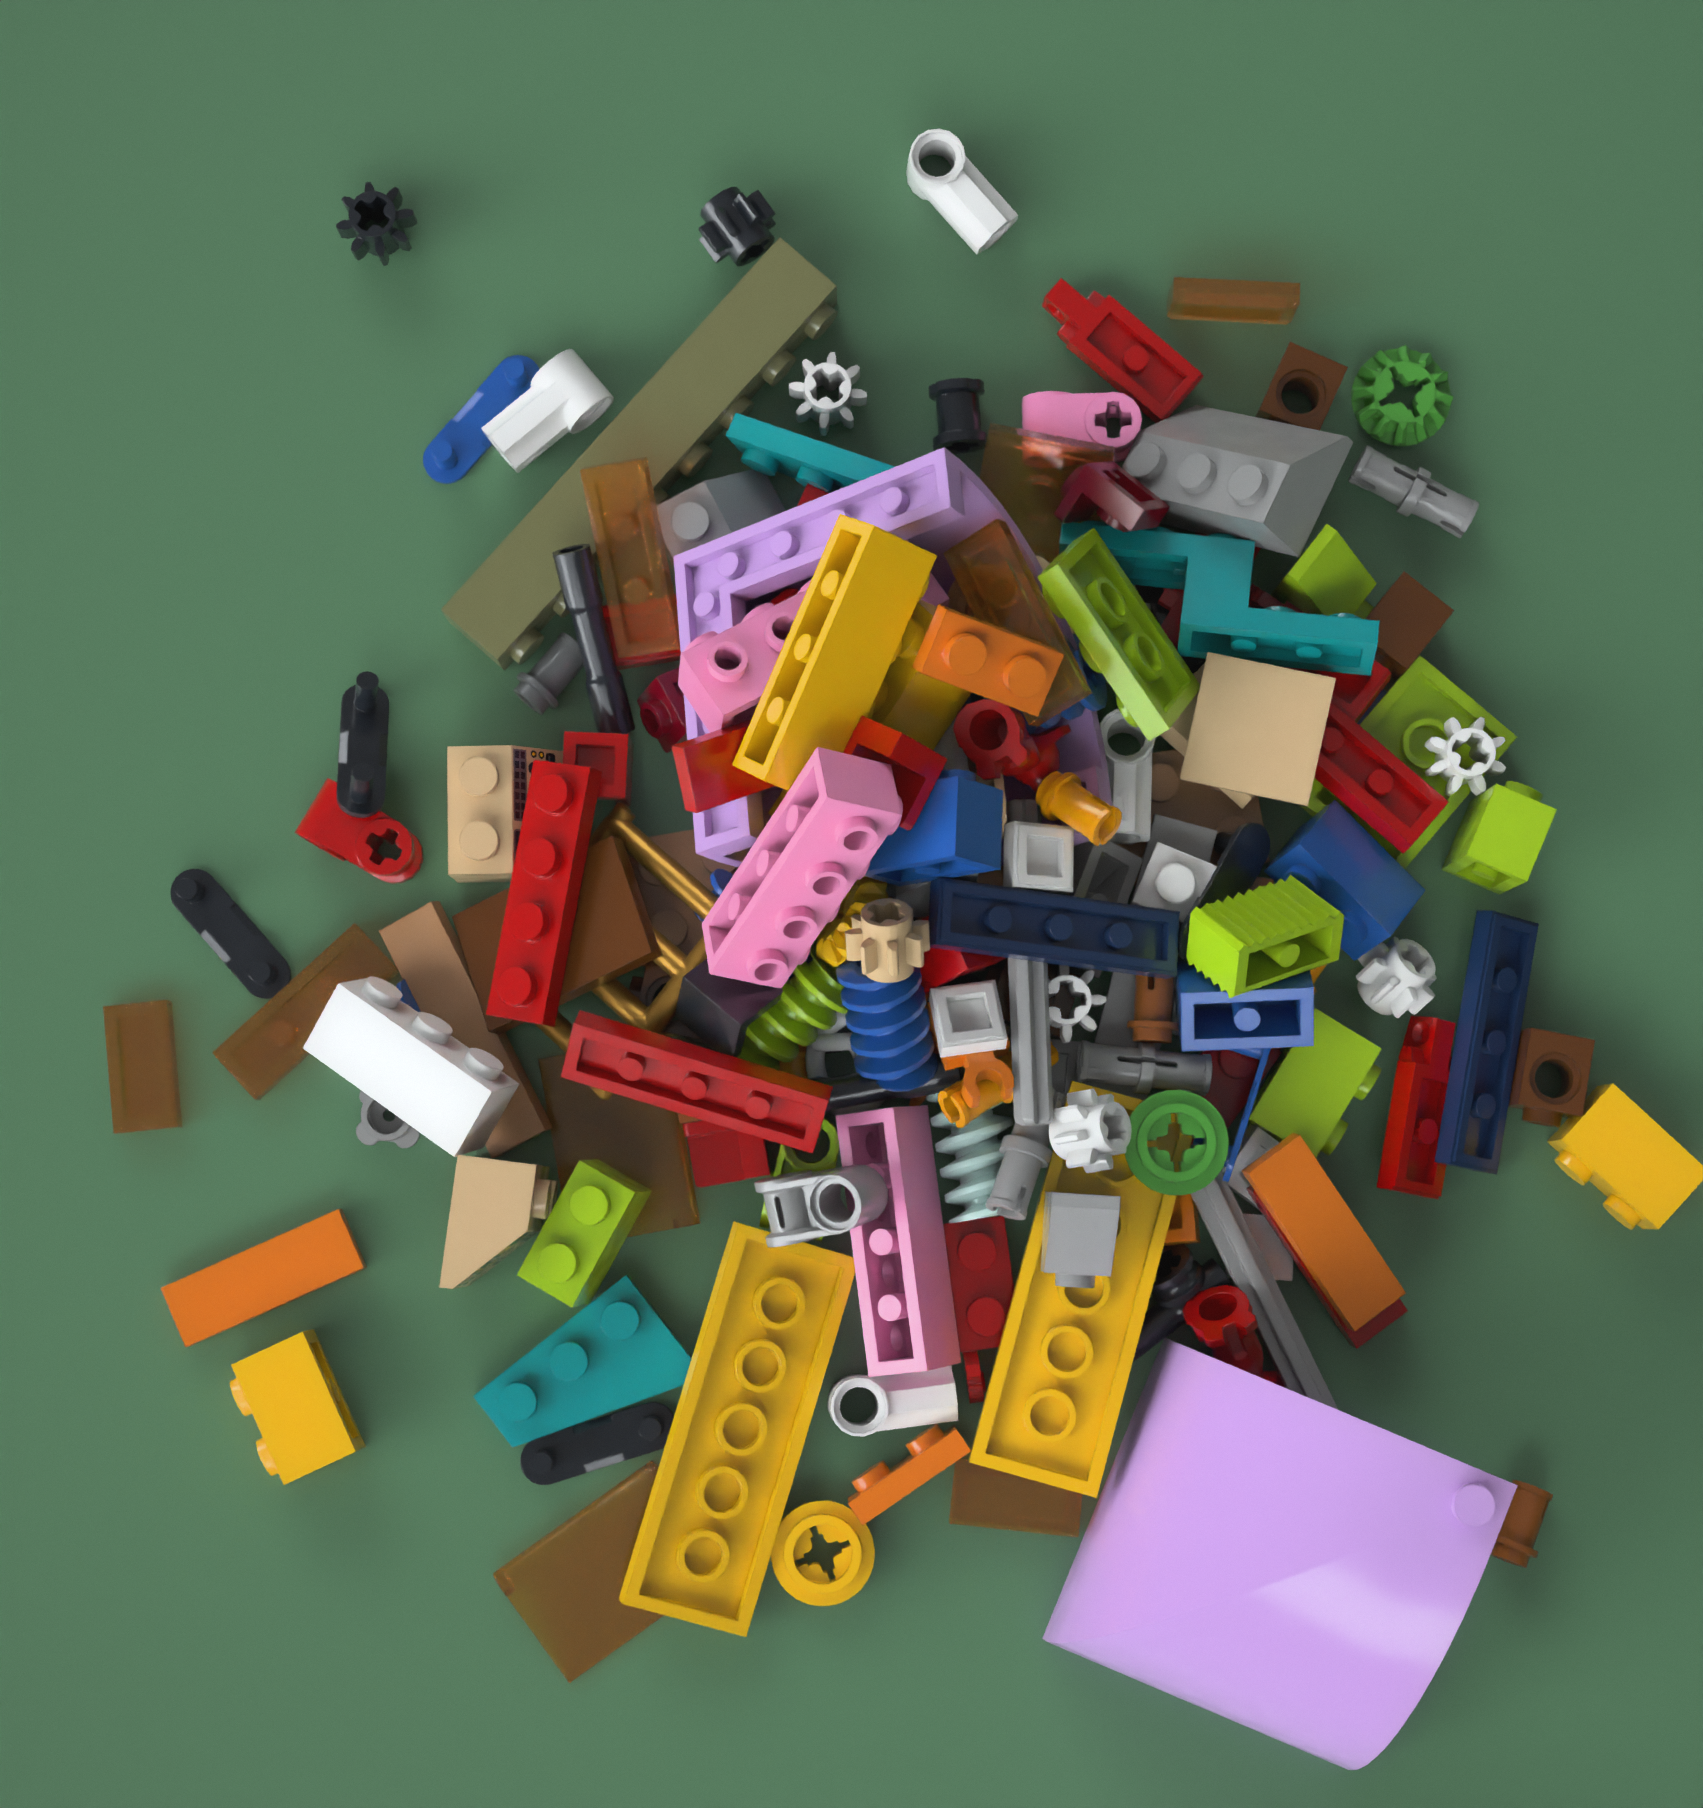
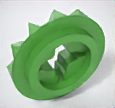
[1351,345,1454,446]
[1124,1090,1229,1195]

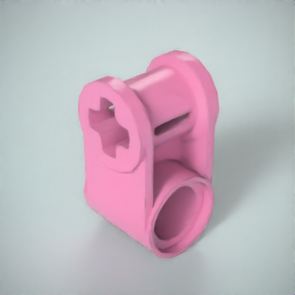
[1022,391,1142,467]

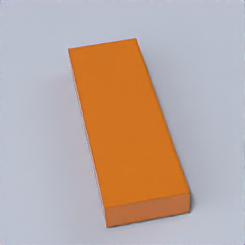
[1242,1133,1406,1331]
[161,1209,367,1347]

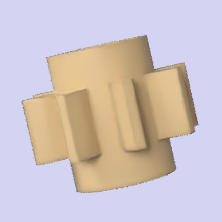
[845,898,930,983]

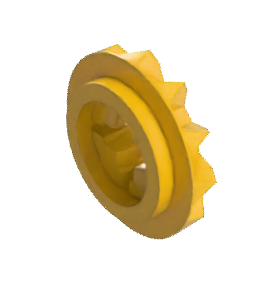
[816,876,888,967]
[771,1500,875,1606]

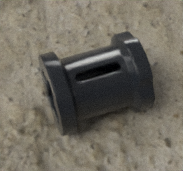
[928,378,989,454]

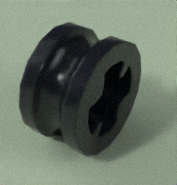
[1152,1244,1206,1308]

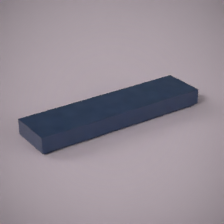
[928,877,1180,979]
[1434,910,1539,1175]

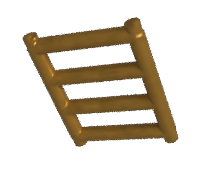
[535,802,718,1101]

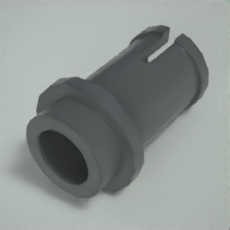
[513,632,584,715]

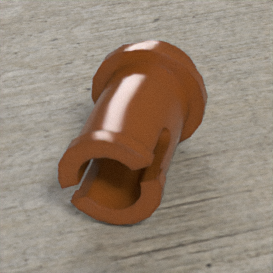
[1127,975,1179,1043]
[1491,1480,1553,1568]

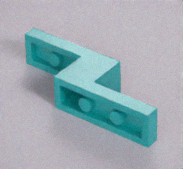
[1059,521,1380,676]

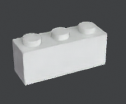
[303,976,519,1157]

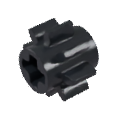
[336,182,418,266]
[698,187,776,266]

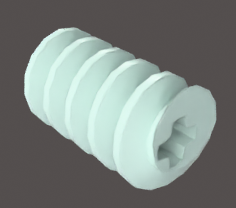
[926,1093,1014,1224]

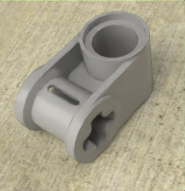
[754,1165,888,1247]

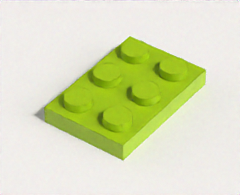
[1037,528,1200,742]
[1299,655,1517,869]

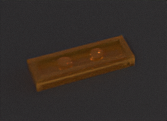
[580,457,680,658]
[943,519,1092,727]
[212,923,399,1100]

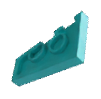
[726,413,895,493]
[473,1274,692,1448]

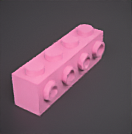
[678,539,950,733]
[702,747,903,988]
[835,1105,961,1377]

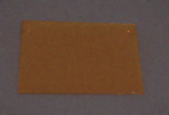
[538,1035,701,1237]
[493,1460,664,1683]

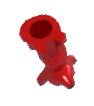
[953,699,1072,793]
[1182,1285,1285,1388]

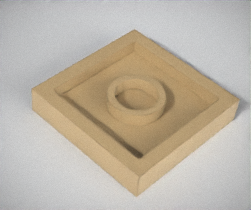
[1180,652,1336,807]

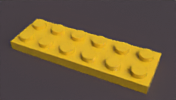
[969,1081,1192,1498]
[619,1221,855,1637]

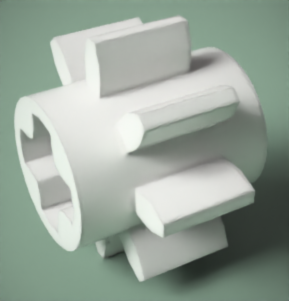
[789,352,867,436]
[1424,717,1506,796]
[1356,937,1437,1018]
[1048,965,1107,1043]
[1049,1088,1132,1173]

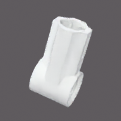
[906,129,1018,255]
[481,349,614,473]
[1100,709,1156,845]
[827,1365,959,1437]

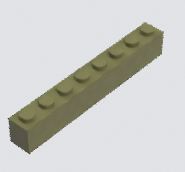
[441,237,838,671]

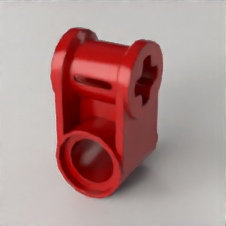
[294,778,424,884]

